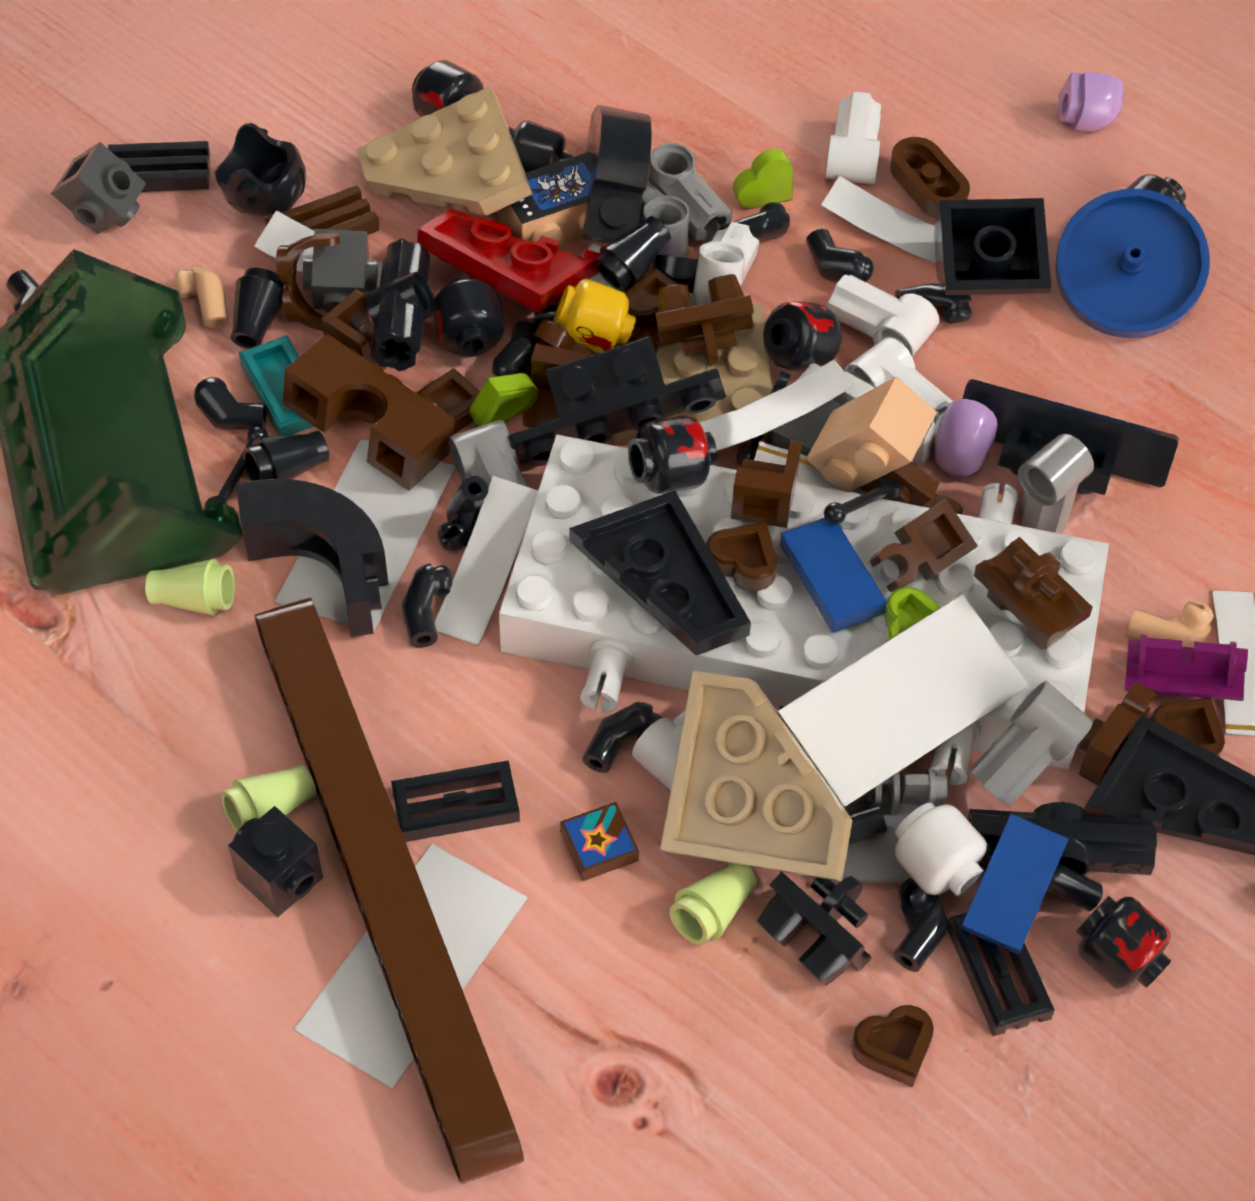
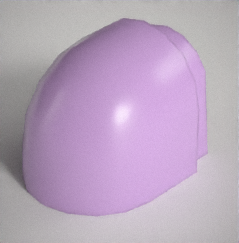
[1058,71,1124,131]
[932,399,997,479]

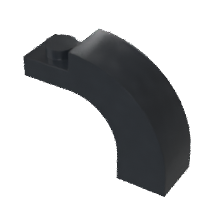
[582,105,652,244]
[236,479,389,637]

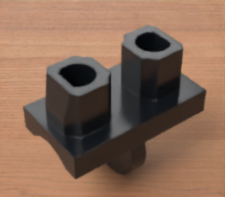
[757,871,872,986]

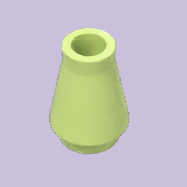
[145,559,235,616]
[221,765,316,833]
[669,863,758,945]

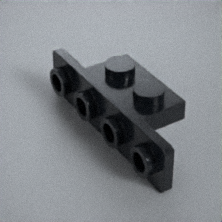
[508,336,726,464]
[962,379,1179,495]

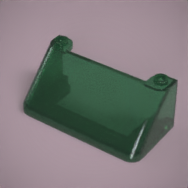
[0,249,243,595]

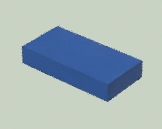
[780,518,887,633]
[961,814,1069,955]

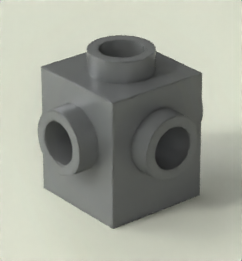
[51,142,146,234]

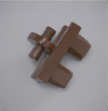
[655,274,754,367]
[973,537,1093,650]

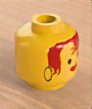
[553,279,636,354]

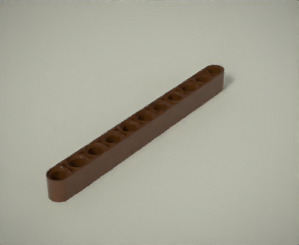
[255,597,523,1185]

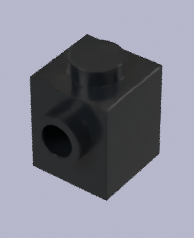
[228,806,323,917]

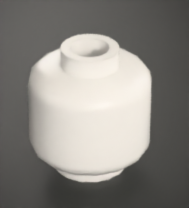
[895,803,987,896]

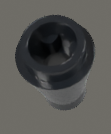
[594,216,671,292]
[230,267,285,349]
[243,431,329,481]

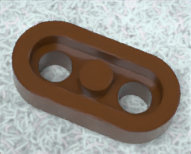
[890,137,970,218]

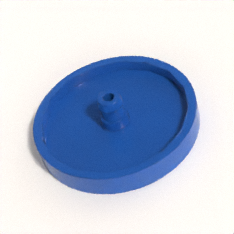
[1055,188,1210,338]

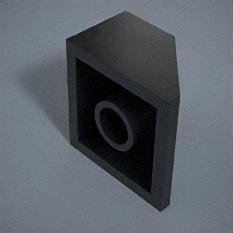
[934,198,1051,295]

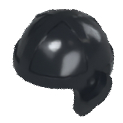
[215,123,306,217]

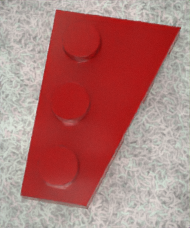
[417,209,601,313]

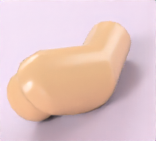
[175,265,229,328]
[1126,601,1213,647]

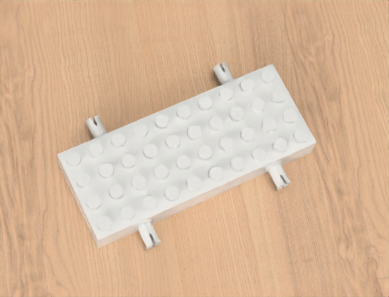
[499,434,1109,786]

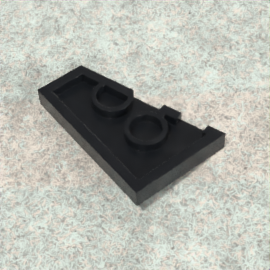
[569,490,751,656]
[1084,715,1255,855]

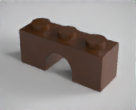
[282,334,455,491]

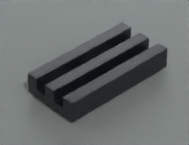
[108,141,210,192]
[391,760,520,842]
[948,913,1055,1037]

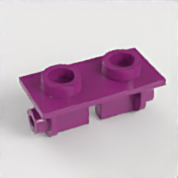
[1125,634,1248,701]

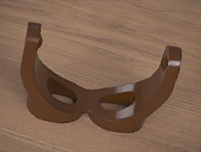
[276,233,340,331]

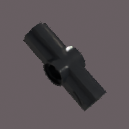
[366,238,436,372]
[967,802,1157,875]

